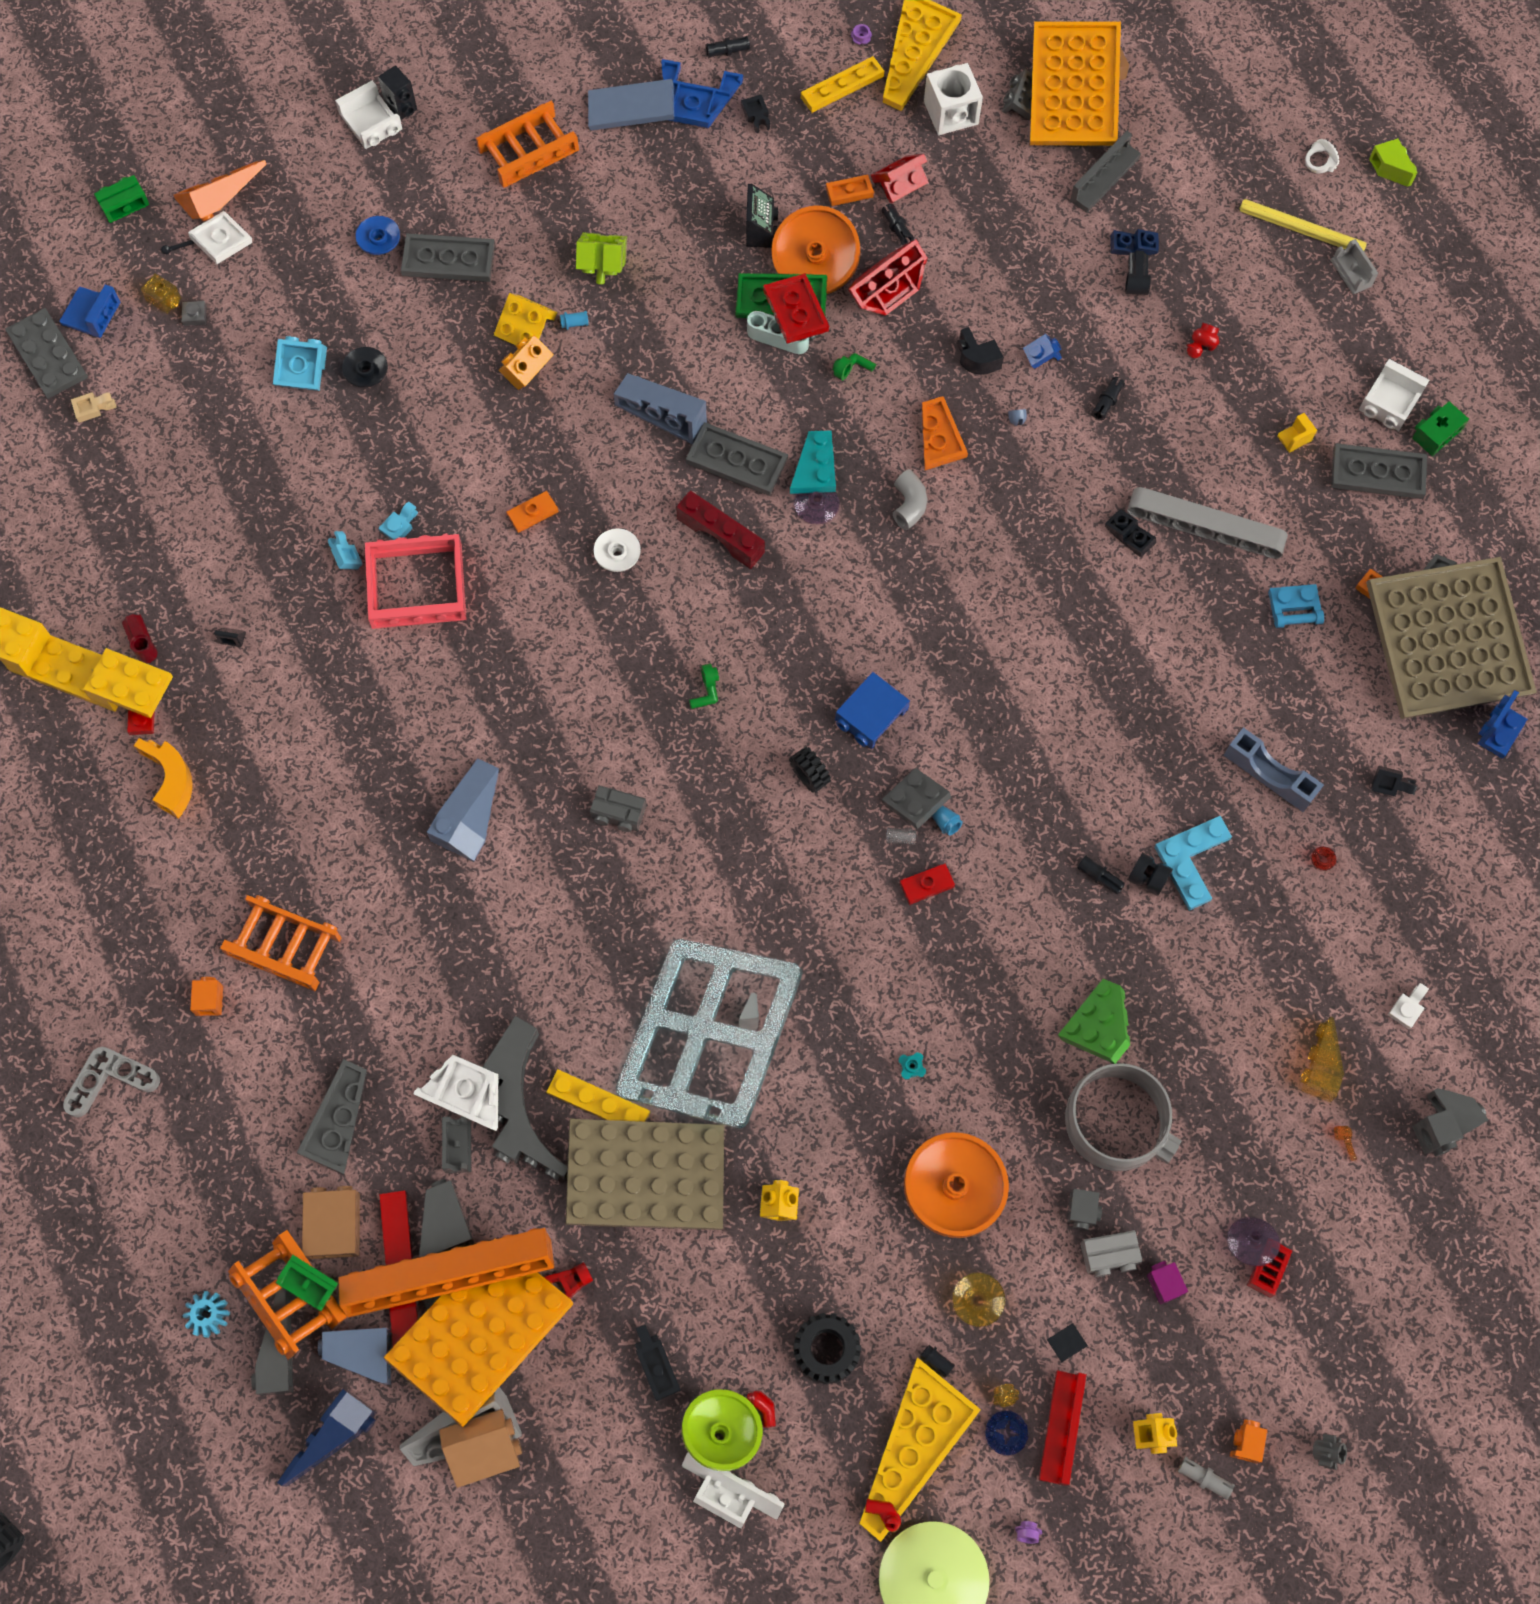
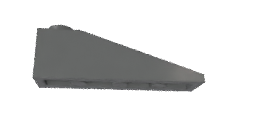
[251,1288,294,1396]

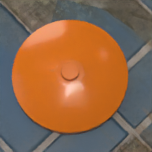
[771,205,861,294]
[904,1132,1009,1238]

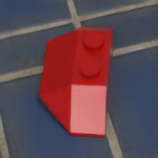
[848,239,928,316]

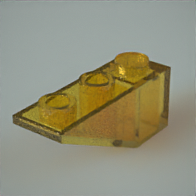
[1300,1017,1344,1102]

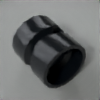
[1127,852,1173,896]

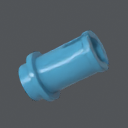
[560,311,589,330]

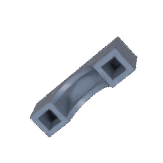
[1224,727,1324,812]

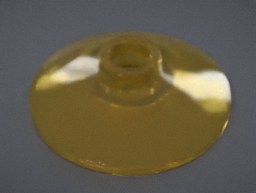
[952,1273,1005,1327]

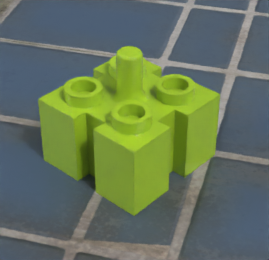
[576,232,627,284]

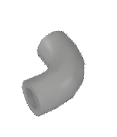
[893,469,928,530]

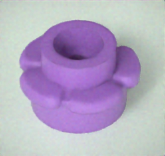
[851,24,872,45]
[1015,1521,1042,1544]

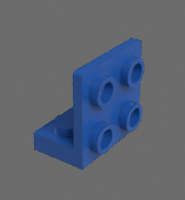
[60,284,121,338]
[1477,690,1528,759]

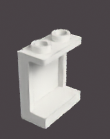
[335,80,402,149]
[1359,359,1429,431]

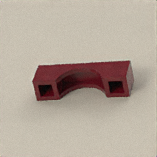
[676,490,765,569]

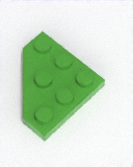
[1058,979,1130,1064]

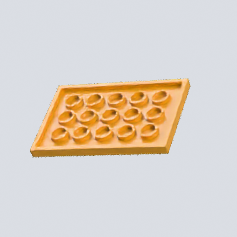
[1030,22,1121,146]
[384,1238,573,1427]

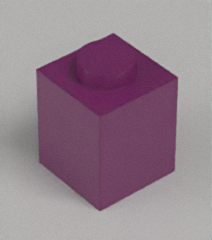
[1147,1261,1188,1305]

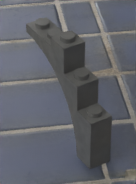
[483,1016,567,1181]

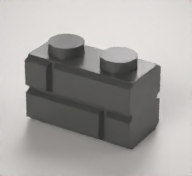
[590,785,647,832]

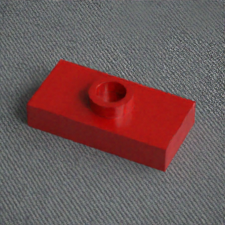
[900,863,955,905]

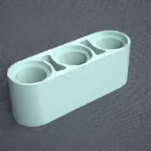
[747,311,809,354]

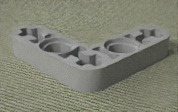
[63,1047,160,1118]

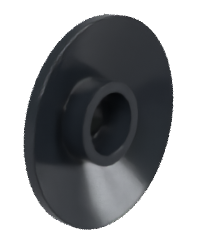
[342,347,388,388]

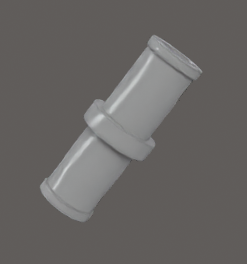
[1178,1456,1235,1500]

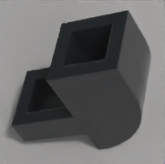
[957,327,1004,375]

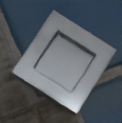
[182,301,207,326]

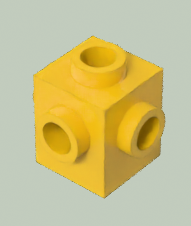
[760,1180,799,1221]
[1133,1413,1177,1454]

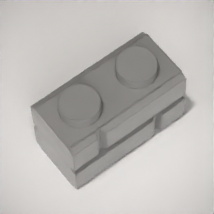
[1081,1230,1142,1277]

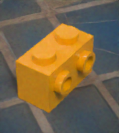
[498,335,554,390]

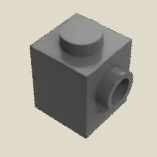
[1067,1189,1102,1231]

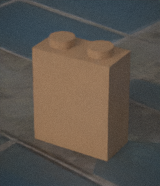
[302,1186,360,1260]
[439,1409,522,1488]

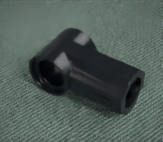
[1125,250,1151,295]

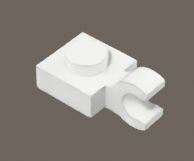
[1388,983,1429,1029]

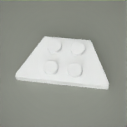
[413,1055,498,1131]

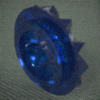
[985,1411,1029,1455]

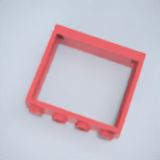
[365,533,466,629]

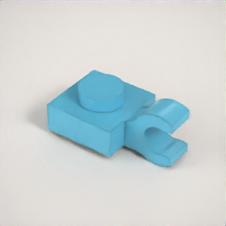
[379,502,418,540]
[328,531,363,569]

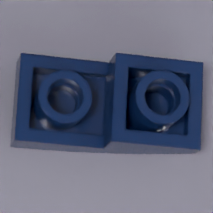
[1110,229,1159,255]

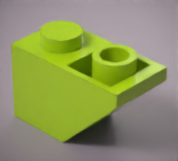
[1369,139,1417,187]

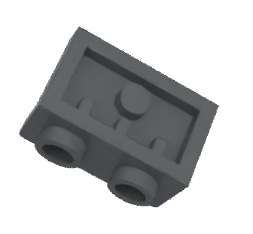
[1002,69,1032,120]

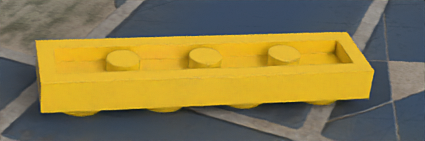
[800,56,885,113]
[547,1069,650,1122]

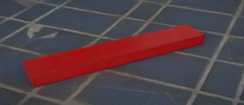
[379,1190,419,1347]

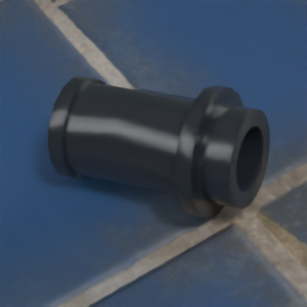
[920,1344,955,1378]

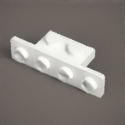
[682,1452,785,1528]

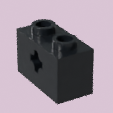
[378,65,417,120]

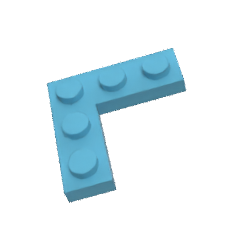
[1154,816,1232,911]

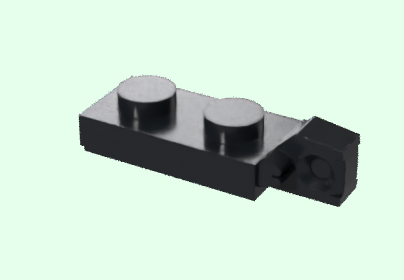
[635,1324,681,1402]

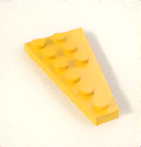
[883,0,962,111]
[859,1357,981,1542]

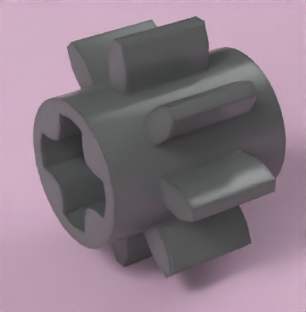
[1313,1434,1347,1470]

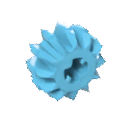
[183,1291,230,1338]

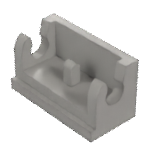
[1330,239,1378,294]

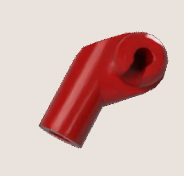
[746,1390,776,1428]
[865,1499,901,1532]

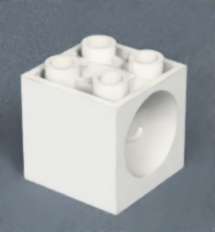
[924,63,983,135]

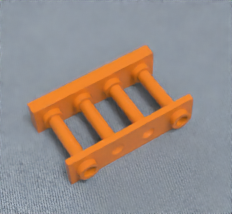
[476,100,579,188]
[220,895,341,991]
[228,1230,347,1360]

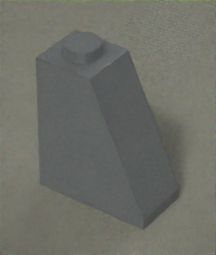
[420,1179,474,1257]

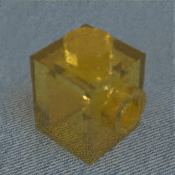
[141,274,181,314]

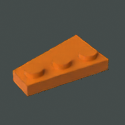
[922,396,968,471]

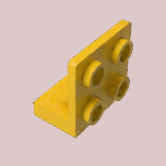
[494,293,557,345]

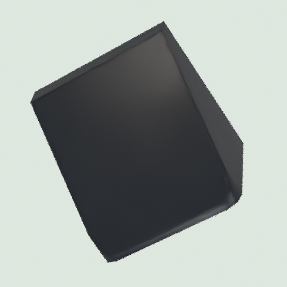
[214,628,246,647]

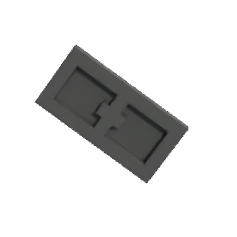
[442,1117,472,1173]

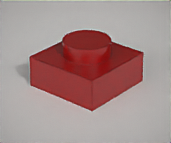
[127,710,155,735]

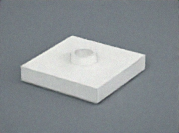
[188,211,252,264]

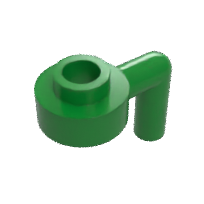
[832,353,876,381]
[689,663,719,709]

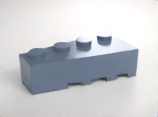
[614,373,707,445]

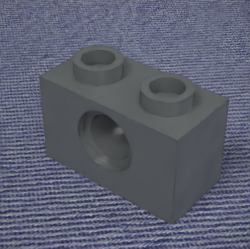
[1412,1108,1464,1157]

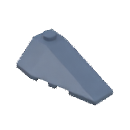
[427,758,499,862]

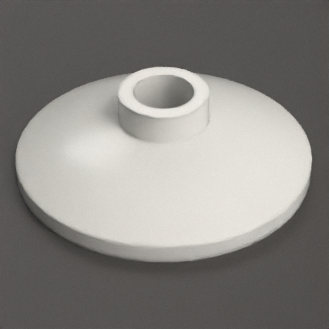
[594,529,641,572]

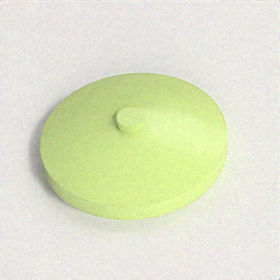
[879,1522,989,1604]

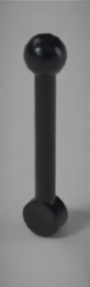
[161,240,195,254]

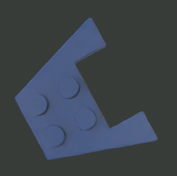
[661,59,743,128]

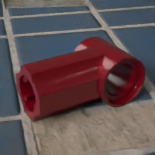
[121,614,158,664]

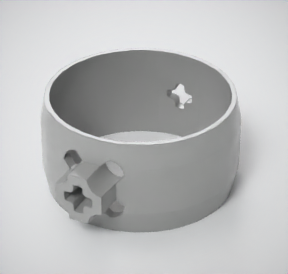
[1065,1063,1182,1171]

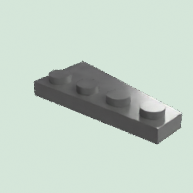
[297,1059,367,1175]

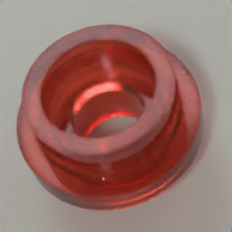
[1311,846,1336,871]

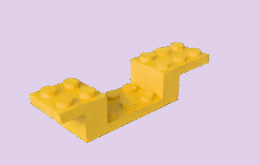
[0,607,173,718]

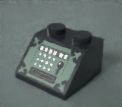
[746,184,778,248]

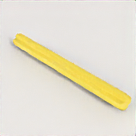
[1240,199,1367,251]

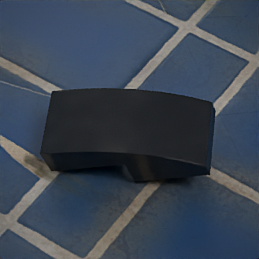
[1105,509,1156,557]

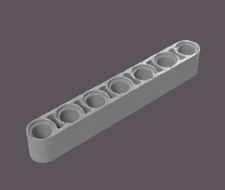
[1127,487,1288,559]

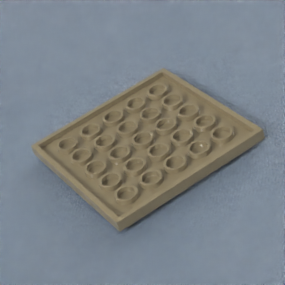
[1366,557,1537,719]

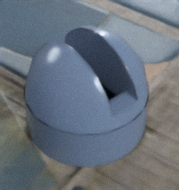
[1008,409,1027,426]

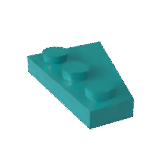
[790,430,836,494]

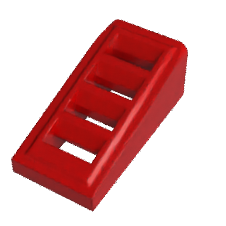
[1247,1238,1292,1298]

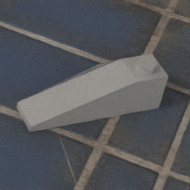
[400,1387,522,1466]

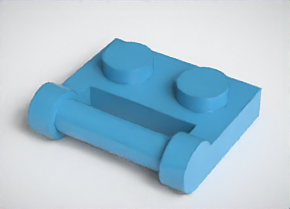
[1268,584,1324,628]

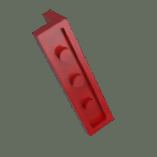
[1039,1370,1087,1486]

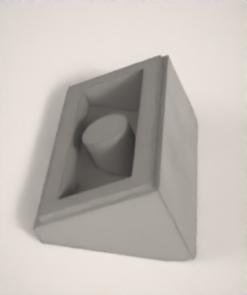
[739,993,759,1031]

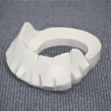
[1305,139,1339,174]

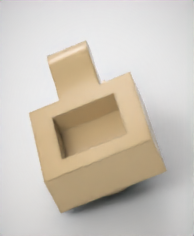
[71,392,116,423]

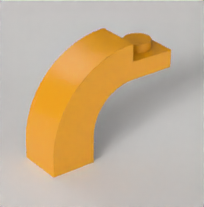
[134,738,192,819]

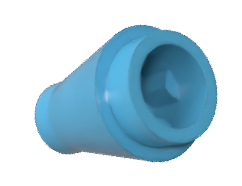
[932,806,963,836]

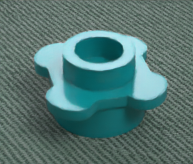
[898,1052,926,1080]

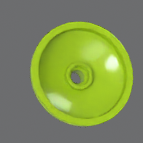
[682,1389,763,1471]

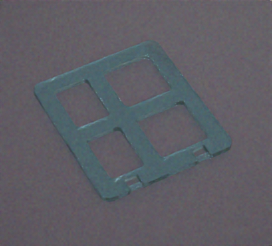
[616,939,802,1129]

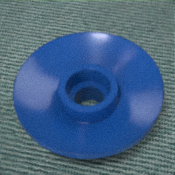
[356,216,400,255]

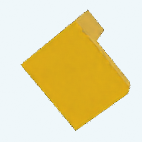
[1277,413,1317,453]

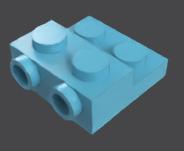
[273,336,327,391]

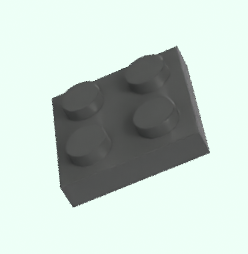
[882,768,951,829]

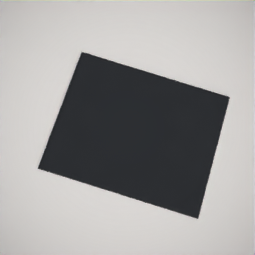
[1047,1323,1088,1363]

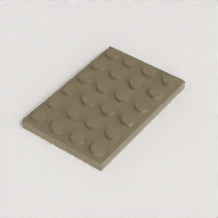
[565,1119,724,1230]

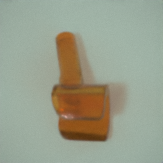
[1334,1126,1357,1161]

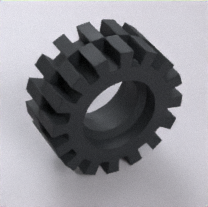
[789,746,831,793]

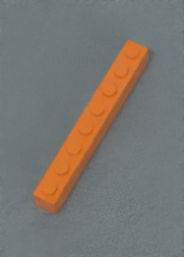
[338,1228,554,1318]

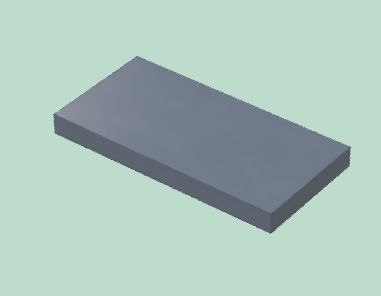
[588,79,674,131]

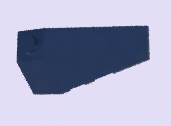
[277,1389,377,1487]

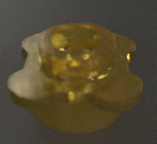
[993,1384,1019,1407]

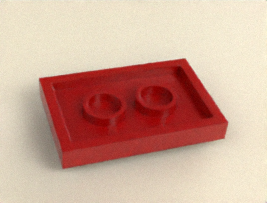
[763,273,830,344]

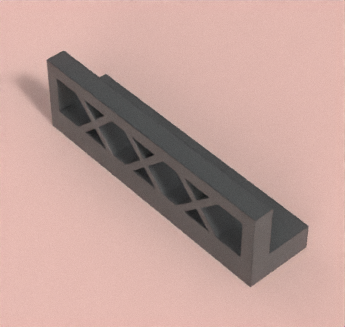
[1070,131,1141,213]

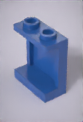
[835,672,910,749]

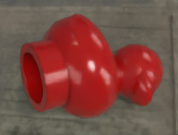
[1186,323,1220,359]

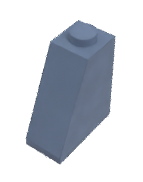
[318,1328,391,1385]

